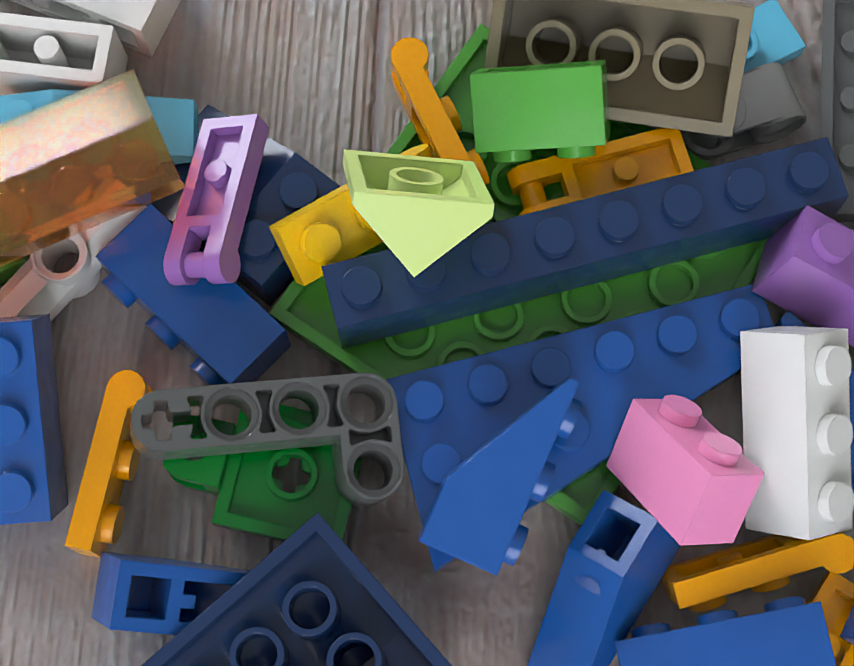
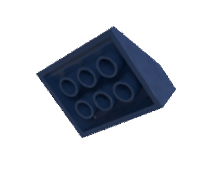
[141,512,452,666]

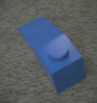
[91,551,250,635]

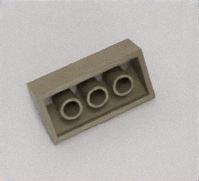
[484,0,755,137]

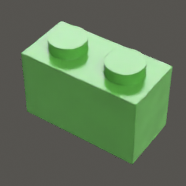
[470,60,610,162]

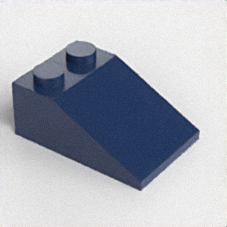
[131,104,341,306]

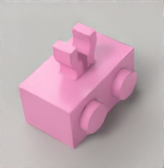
[606,395,764,546]

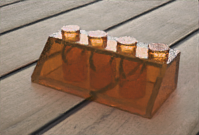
[0,69,185,267]

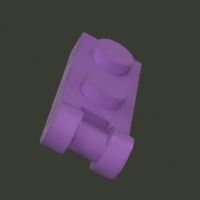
[163,114,270,286]

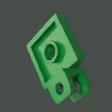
[163,404,363,542]

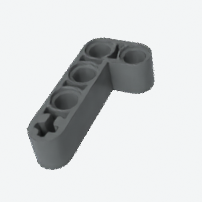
[130,373,404,507]

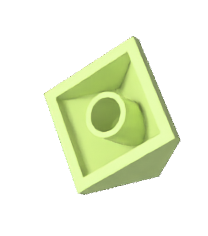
[342,149,495,277]

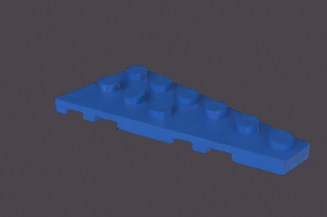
[386,284,774,573]

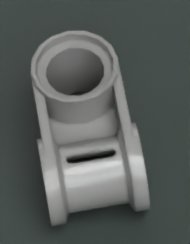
[680,63,807,160]

